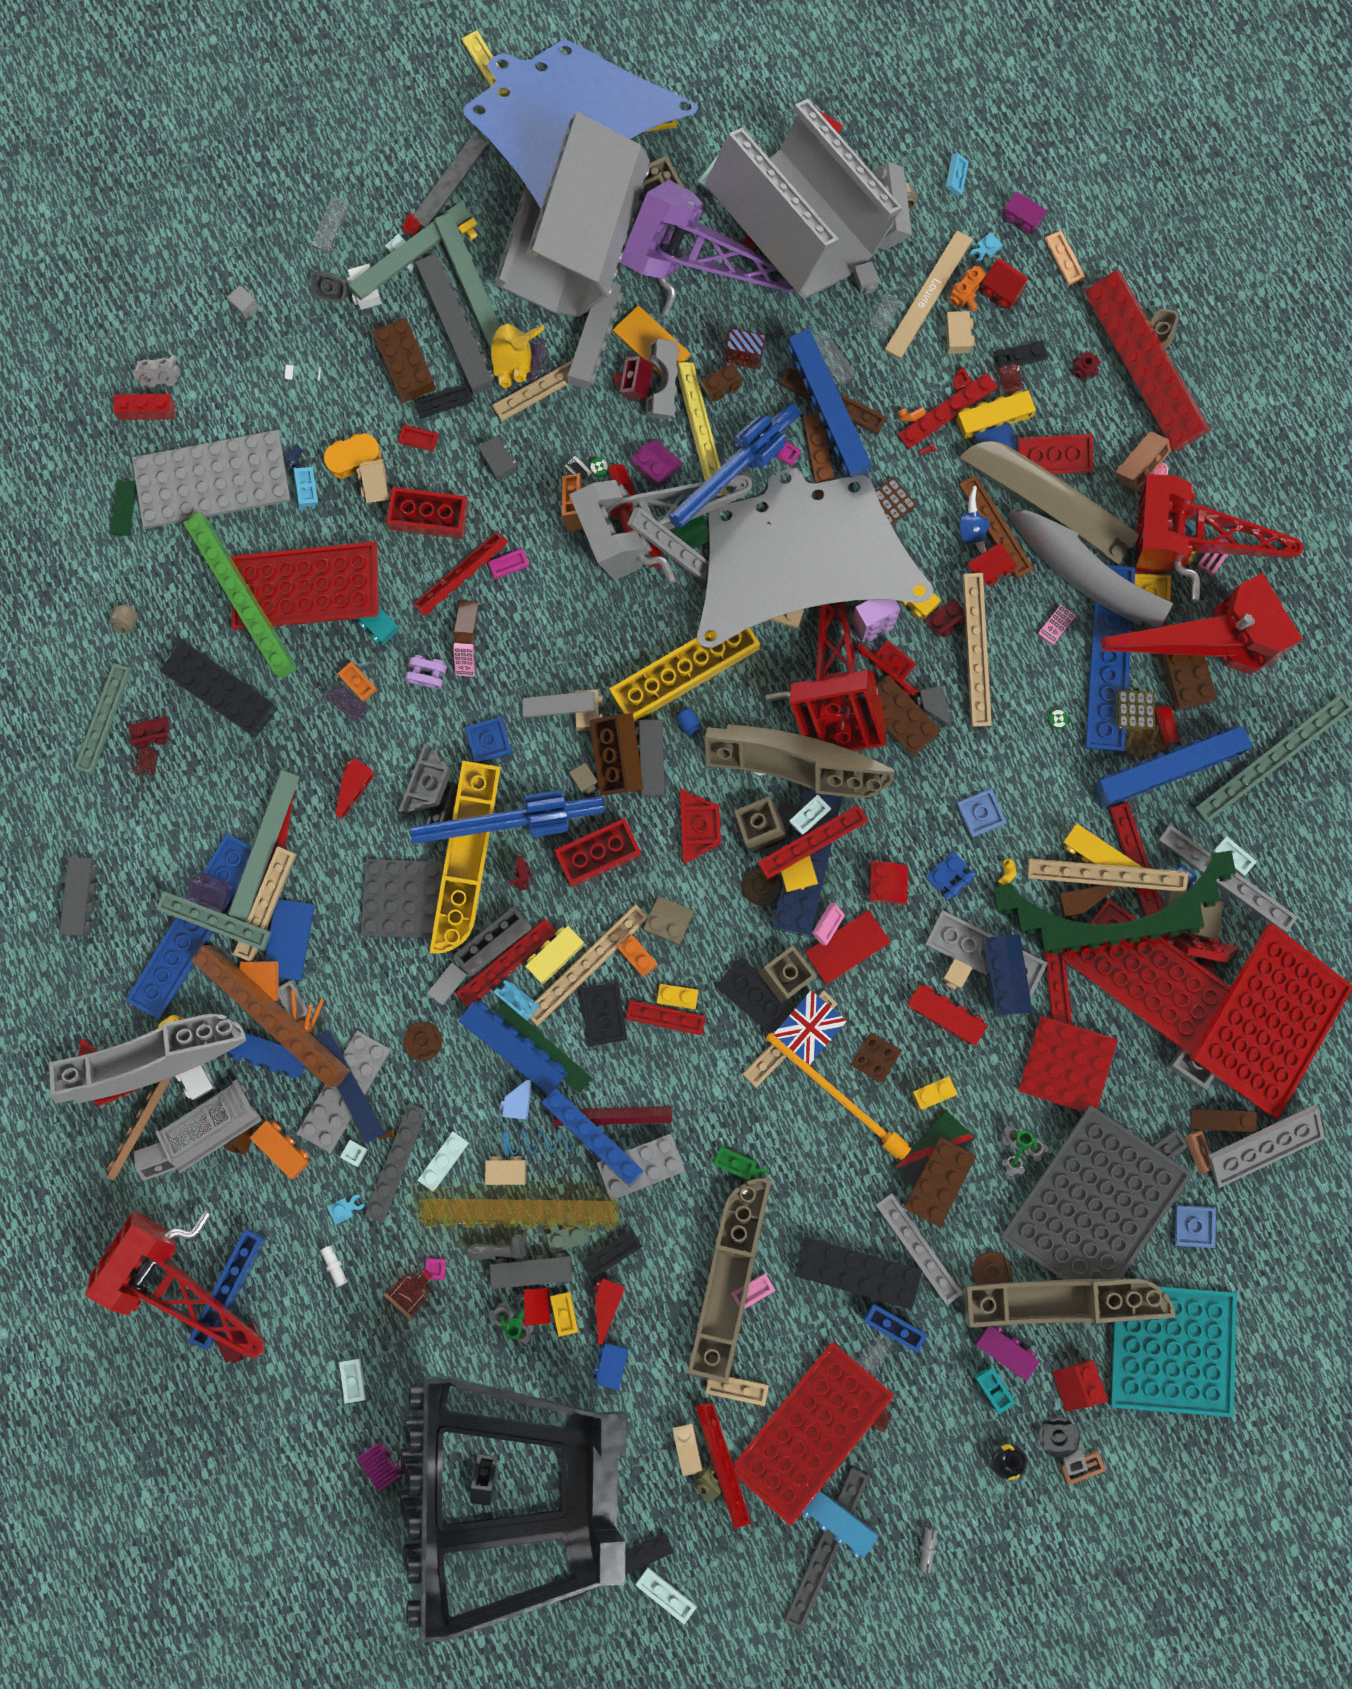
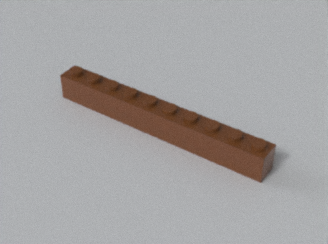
[191,945,350,1087]

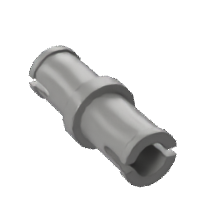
[918,1527,938,1573]

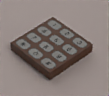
[875,477,917,525]

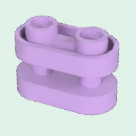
[404,655,447,689]

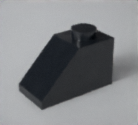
[470,1454,498,1506]

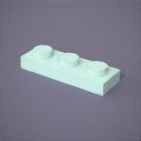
[418,1132,469,1192]
[635,1567,697,1624]

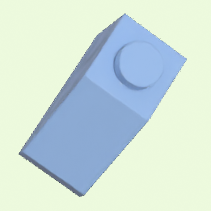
[500,1080,533,1120]

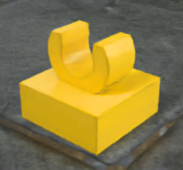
[458,218,477,241]

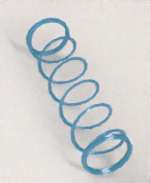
[503,1125,603,1156]

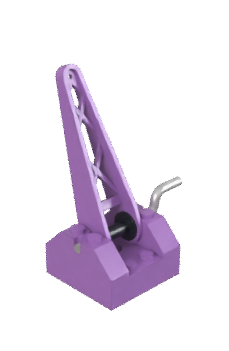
[619,180,795,316]

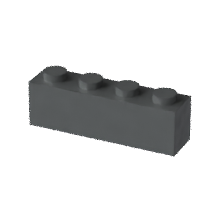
[636,719,665,799]
[60,857,99,937]
[453,906,532,977]
[490,1252,573,1289]

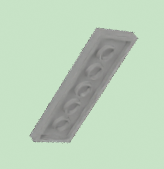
[925,910,1048,998]
[297,1030,391,1153]
[1208,1105,1325,1188]

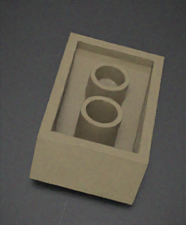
[1163,890,1224,940]

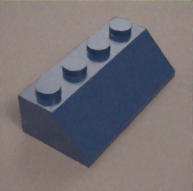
[981,935,1033,1018]

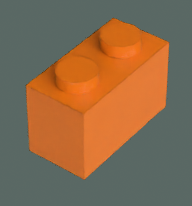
[617,935,658,978]

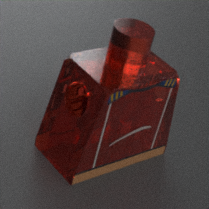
[383,1268,432,1320]

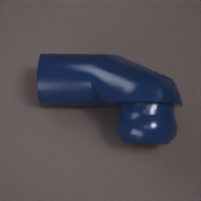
[285,445,303,472]

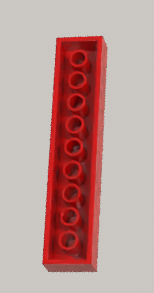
[1084,270,1211,451]

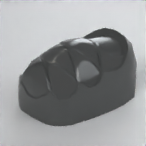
[310,271,349,302]

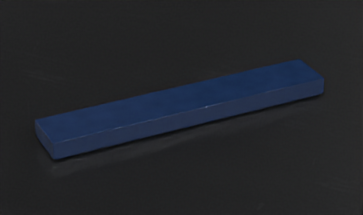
[315,1030,385,1143]

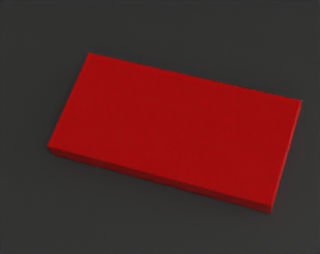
[1017,434,1094,474]
[804,910,891,985]

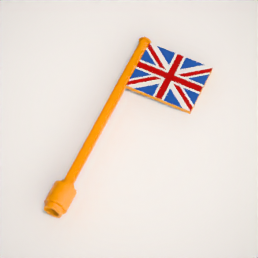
[766,990,911,1160]

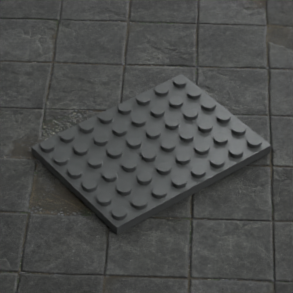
[1001,1105,1193,1280]

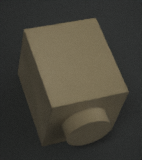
[569,762,598,795]

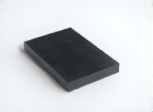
[580,982,628,1047]

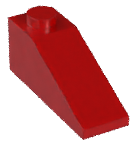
[336,758,375,820]
[594,1278,626,1345]

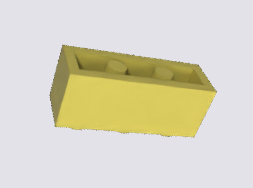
[526,926,585,984]

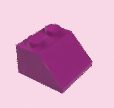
[631,439,684,490]

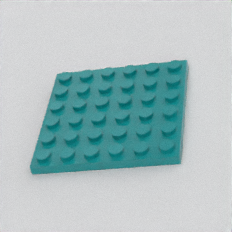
[1110,1286,1237,1417]

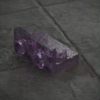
[185,873,234,913]

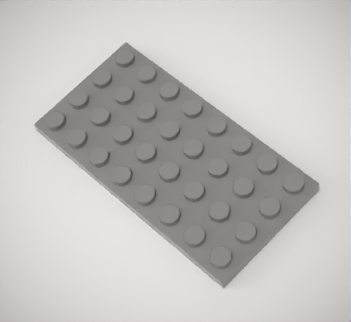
[132,430,291,529]

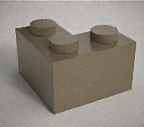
[641,156,683,197]

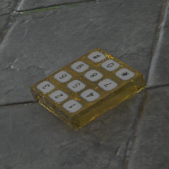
[1116,690,1155,731]

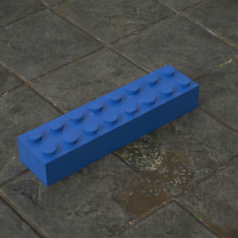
[788,328,872,478]
[1093,725,1253,809]

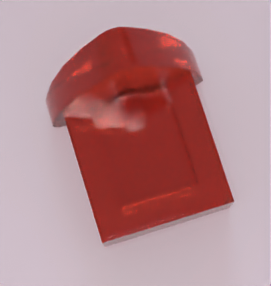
[131,748,159,775]

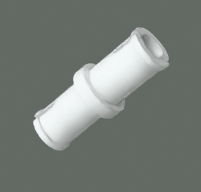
[320,1245,348,1288]

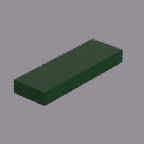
[110,480,137,536]

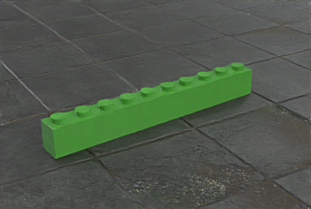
[183,512,298,679]

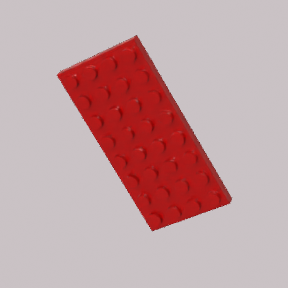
[231,541,379,631]
[1061,899,1231,1056]
[733,1342,895,1526]

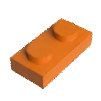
[337,661,377,703]

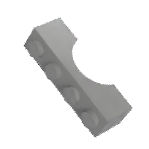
[646,338,679,419]

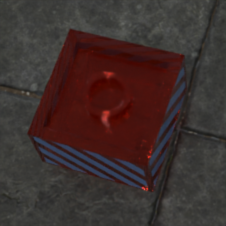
[725,327,766,370]

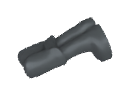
[467,1232,528,1261]

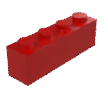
[906,984,988,1047]

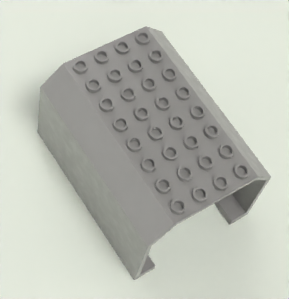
[705,99,903,299]
[493,112,650,317]

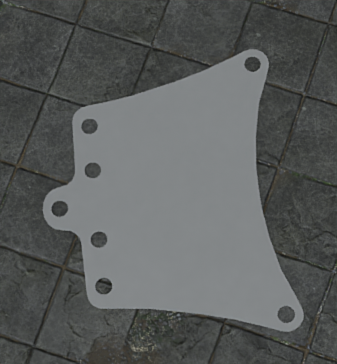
[697,467,933,648]

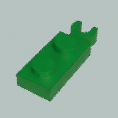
[713,1146,769,1181]

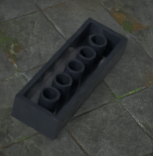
[159,640,278,739]
[794,1236,922,1310]

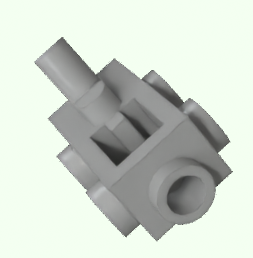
[133,355,181,388]

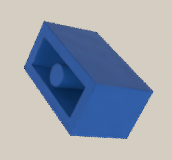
[593,1342,629,1390]

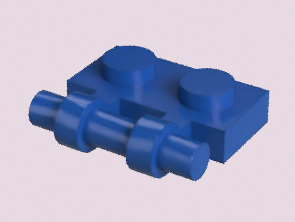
[925,851,976,901]

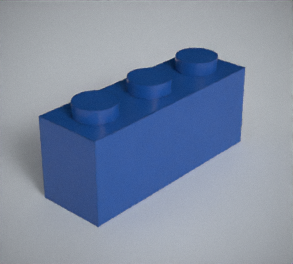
[862,1303,927,1353]

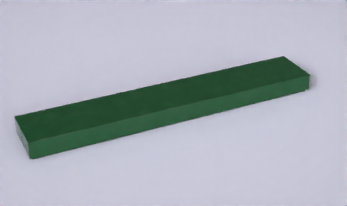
[494,1002,592,1093]

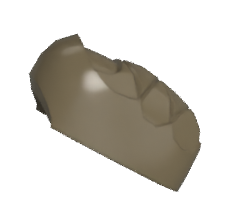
[1150,309,1178,349]

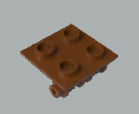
[850,1032,902,1083]

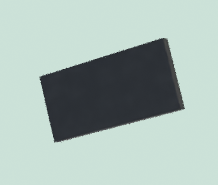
[715,957,797,1033]

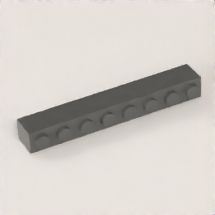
[415,253,495,395]

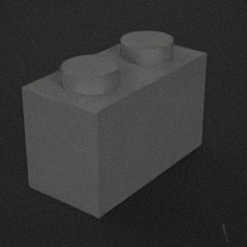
[478,435,518,482]

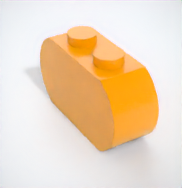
[324,433,381,479]

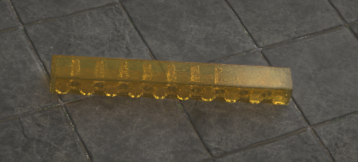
[419,1198,620,1230]

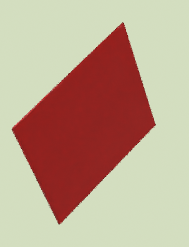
[524,1288,550,1326]

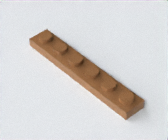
[106,1077,172,1181]

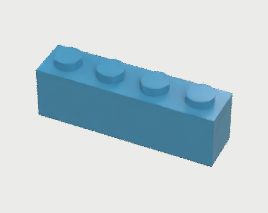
[802,1490,880,1558]

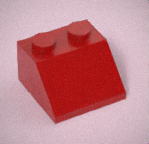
[980,257,1028,310]
[967,543,1018,587]
[868,861,908,905]
[1052,1359,1108,1411]

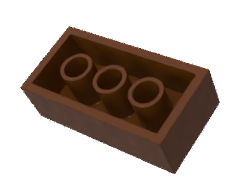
[372,318,436,404]
[1159,654,1217,712]
[876,675,941,760]
[589,713,644,796]
[903,1136,977,1228]

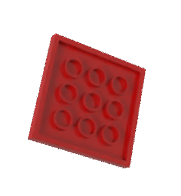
[1018,1016,1118,1112]

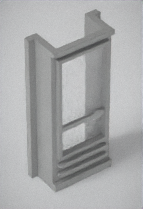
[156,1079,262,1173]

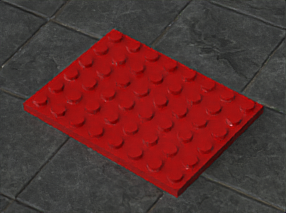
[1190,923,1352,1120]

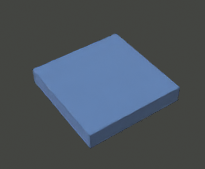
[956,788,1007,838]
[1174,1205,1216,1248]

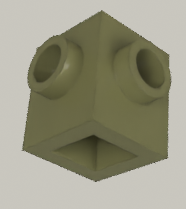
[692,1464,722,1503]

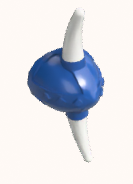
[960,486,990,554]

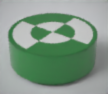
[590,458,609,477]
[1048,709,1068,729]

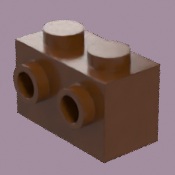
[701,363,742,403]

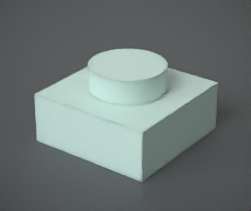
[340,1140,368,1167]

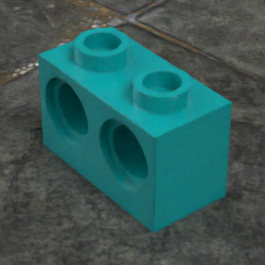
[973,1365,1016,1414]

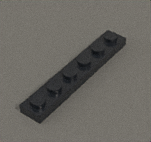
[560,1532,674,1604]

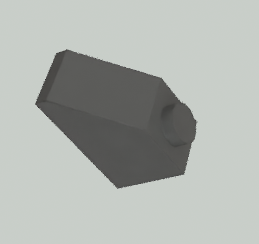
[916,686,951,727]

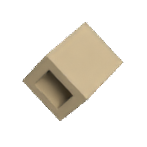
[942,958,972,991]

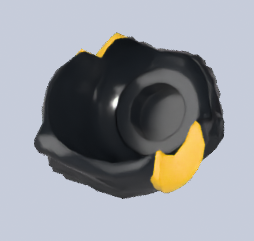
[990,1444,1029,1481]

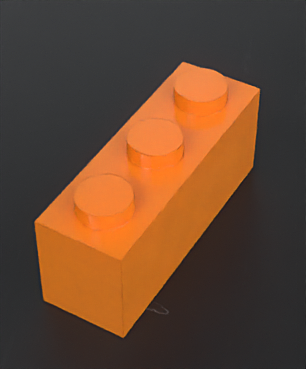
[250,1120,311,1179]

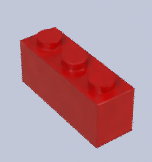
[113,394,175,420]

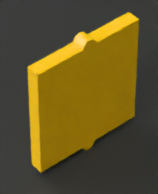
[781,856,818,892]

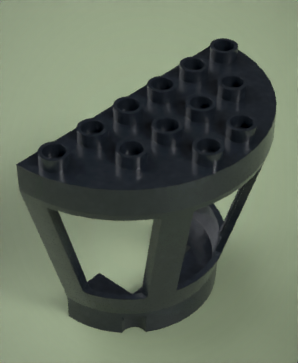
[400,1376,626,1643]

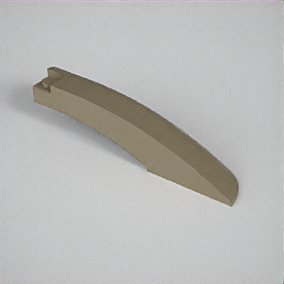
[705,724,895,798]

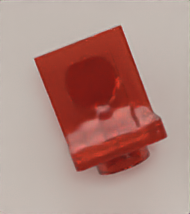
[999,363,1024,394]

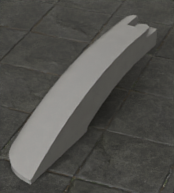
[1007,509,1173,628]
[49,1014,247,1104]

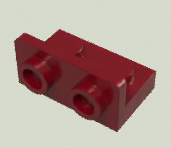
[924,598,965,639]
[129,716,172,750]
[509,857,533,891]

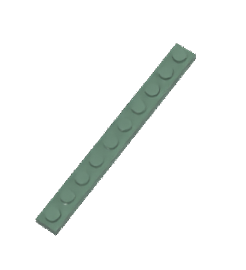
[1194,693,1352,824]

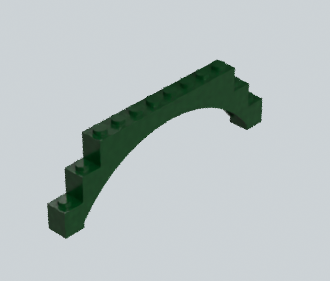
[994,850,1236,955]

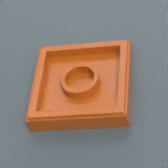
[240,962,279,1001]

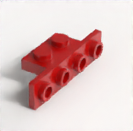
[856,640,919,695]

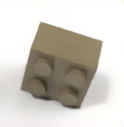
[734,796,787,852]
[758,946,817,1004]

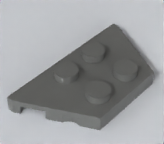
[398,743,452,814]

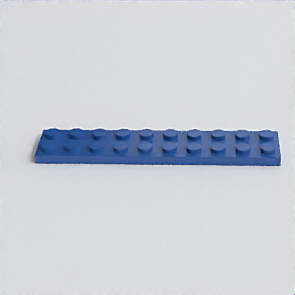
[1085,565,1135,752]
[126,833,252,1020]

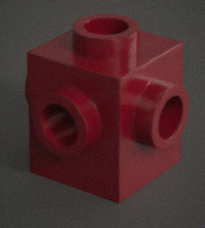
[1071,350,1101,383]

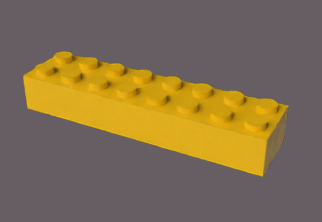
[609,628,760,723]

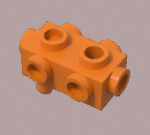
[948,266,987,312]

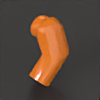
[897,407,926,422]

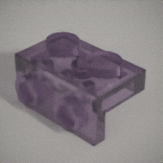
[526,338,548,381]
[325,684,369,722]

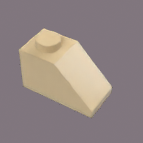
[673,1424,703,1476]

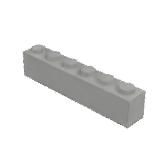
[568,282,624,390]

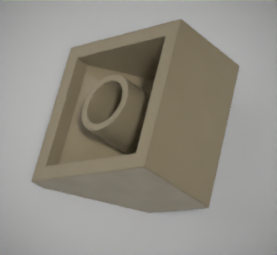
[644,896,695,946]

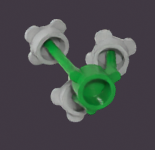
[1002,1126,1048,1176]
[489,1293,534,1344]

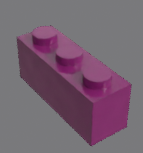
[974,1326,1040,1382]

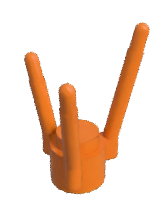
[291,990,324,1033]

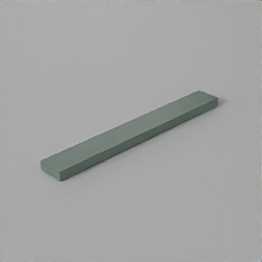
[349,202,472,300]
[434,213,501,352]
[227,770,299,921]

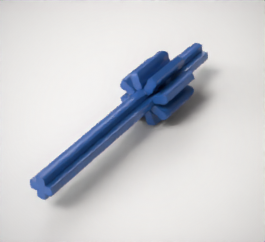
[669,403,801,528]
[410,790,605,844]

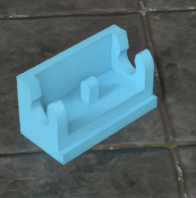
[294,467,318,511]
[494,981,540,1021]

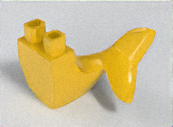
[491,324,545,388]

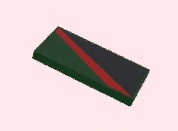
[893,1110,976,1187]

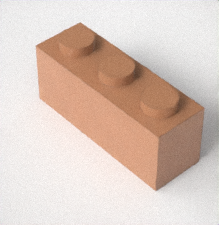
[1116,431,1172,491]

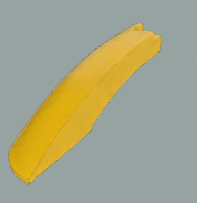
[429,761,501,953]

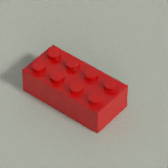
[386,487,469,539]
[554,818,642,888]

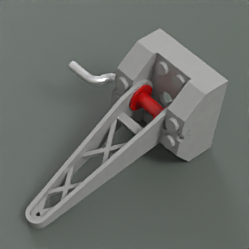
[569,475,752,584]

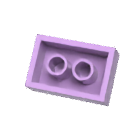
[851,599,900,642]

